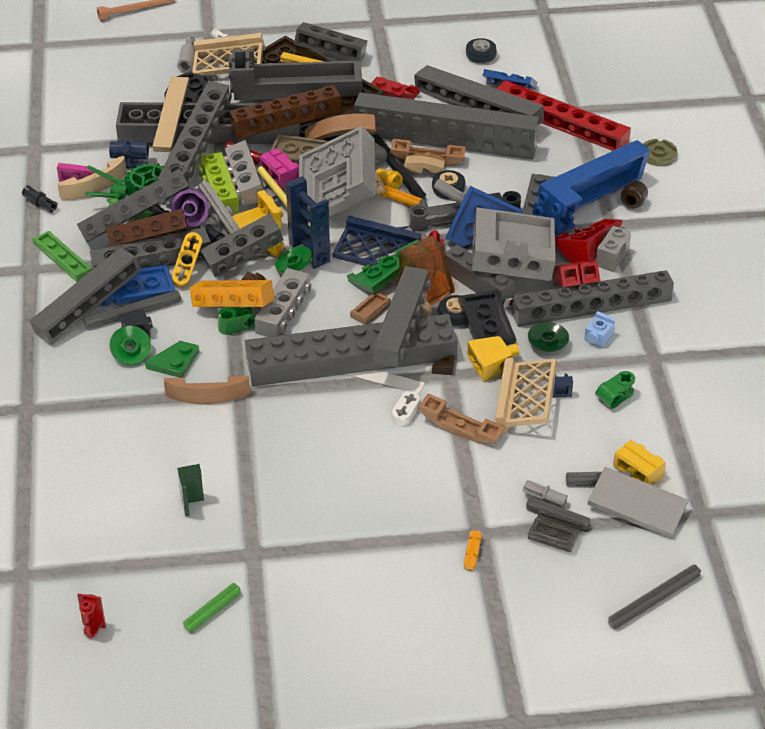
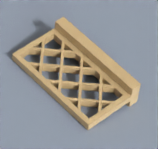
[192,33,265,76]
[495,358,557,433]

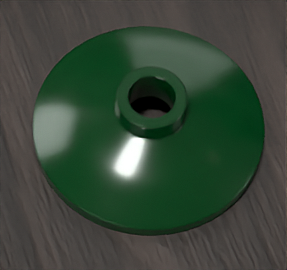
[528,322,569,352]

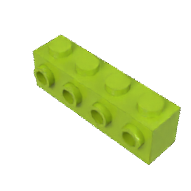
[198,152,239,213]

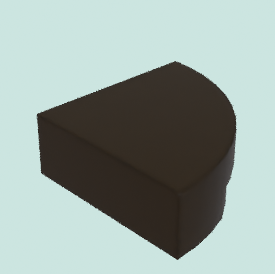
[432,356,455,375]

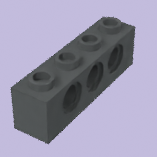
[294,22,368,61]
[200,213,284,277]

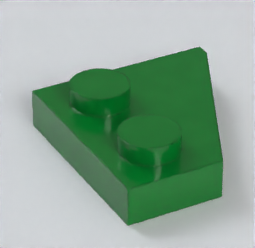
[145,341,199,378]

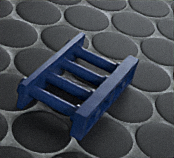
[286,176,330,269]

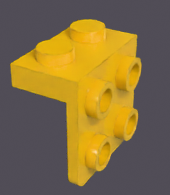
[232,190,283,230]

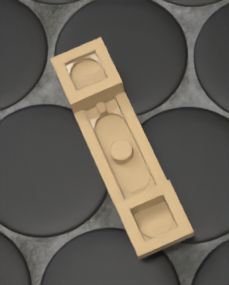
[58,156,126,200]

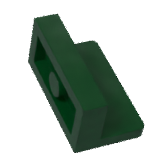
[177,464,204,517]

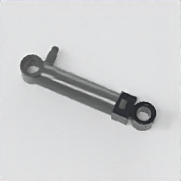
[409,191,521,231]

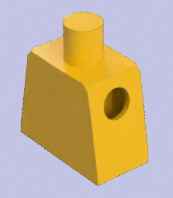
[467,336,520,382]

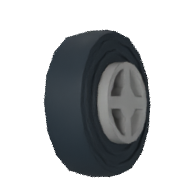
[466,38,497,62]

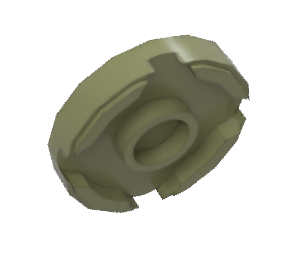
[643,139,677,166]

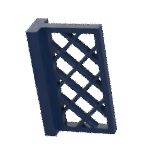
[332,216,422,275]

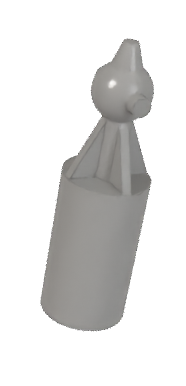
[177,35,196,73]

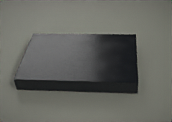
[458,290,517,345]

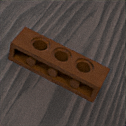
[106,209,189,247]

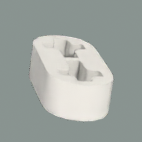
[392,391,420,426]

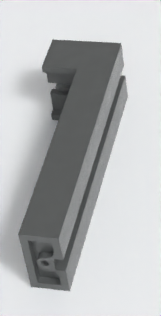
[229,49,362,100]

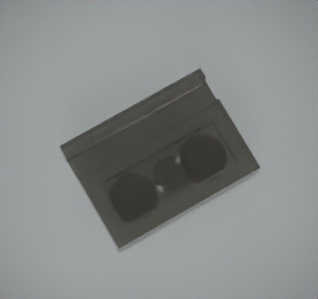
[528,510,582,553]

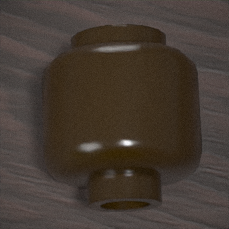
[621,180,648,209]

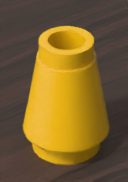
[376,168,402,188]

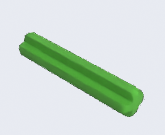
[183,583,241,632]

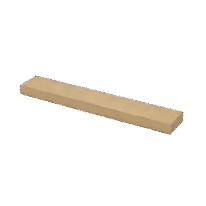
[153,77,189,152]

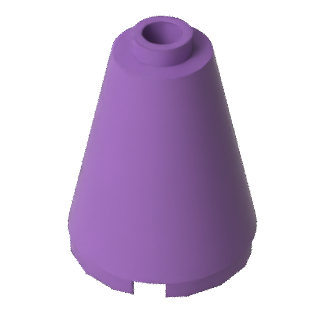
[171,189,209,227]

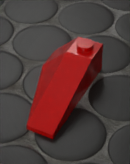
[555,219,623,263]

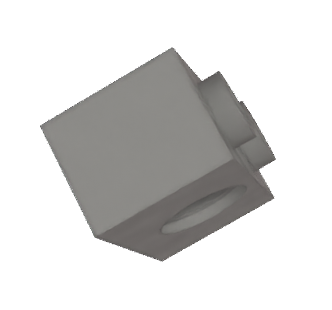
[596,226,631,272]

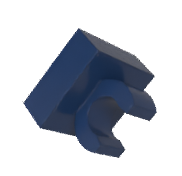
[552,373,573,398]

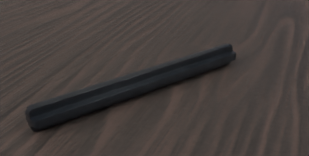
[371,133,426,200]

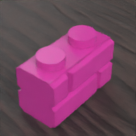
[259,148,299,189]

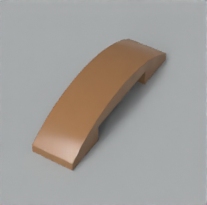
[304,114,376,140]
[390,139,466,166]
[164,375,250,404]
[418,393,505,444]

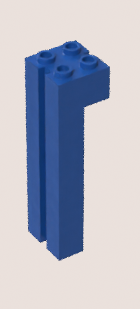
[532,140,650,235]

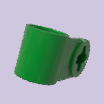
[218,307,256,335]
[595,371,635,409]

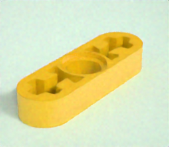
[172,232,202,287]

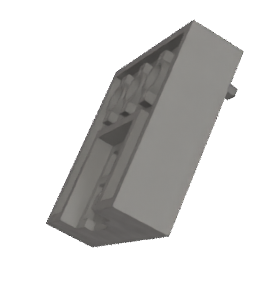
[299,126,376,217]
[471,208,555,281]

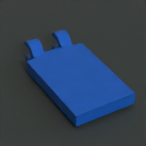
[101,265,175,307]

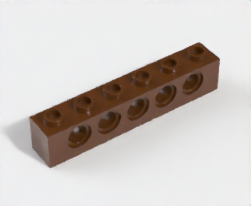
[230,85,341,139]

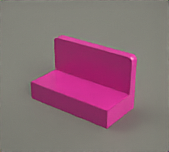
[57,163,95,182]

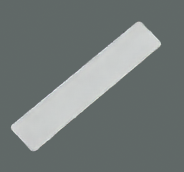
[347,370,424,394]

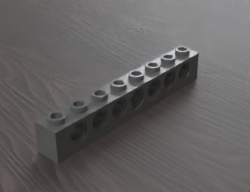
[157,80,232,182]
[512,270,674,327]

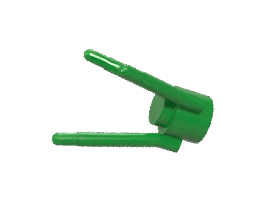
[85,165,127,200]

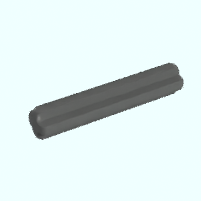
[565,471,631,485]
[526,497,591,530]

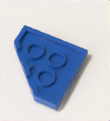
[445,186,523,247]

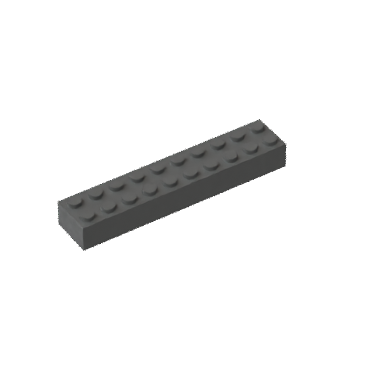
[354,92,539,159]
[116,102,302,144]
[245,314,457,387]

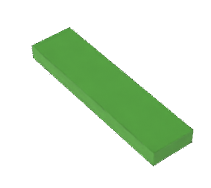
[33,231,93,282]

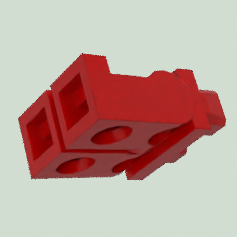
[552,261,601,287]

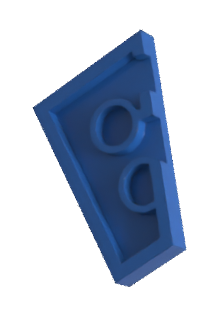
[482,69,538,90]

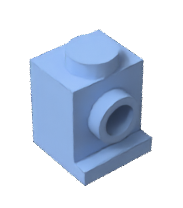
[584,311,616,348]

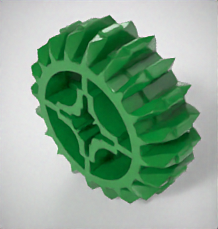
[124,162,164,196]

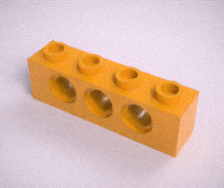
[189,280,275,307]

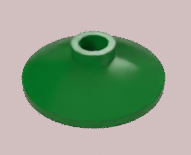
[275,246,312,274]
[109,326,151,365]

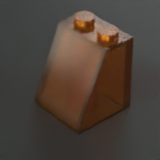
[399,235,455,305]

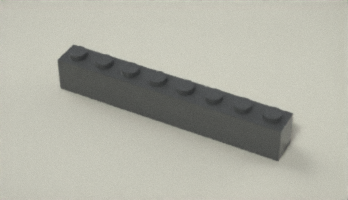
[414,65,544,125]

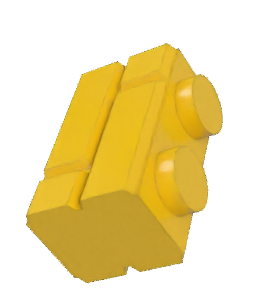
[613,440,666,485]

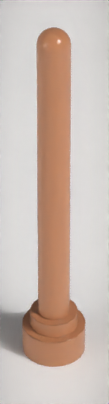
[97,0,175,20]

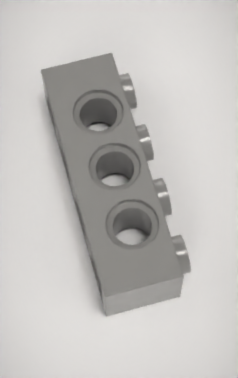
[224,140,264,206]
[255,268,312,337]

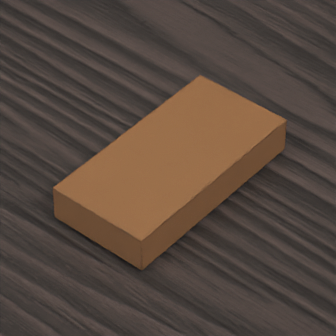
[350,292,391,325]

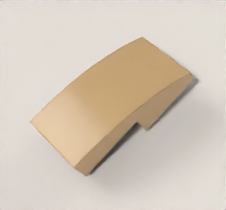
[404,156,445,174]

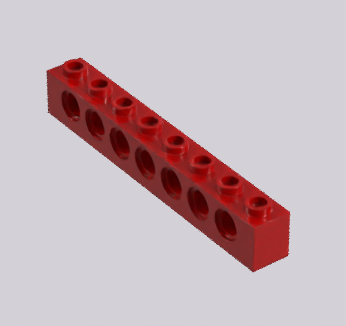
[497,80,631,151]

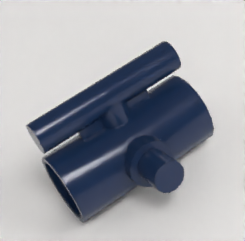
[109,141,149,169]

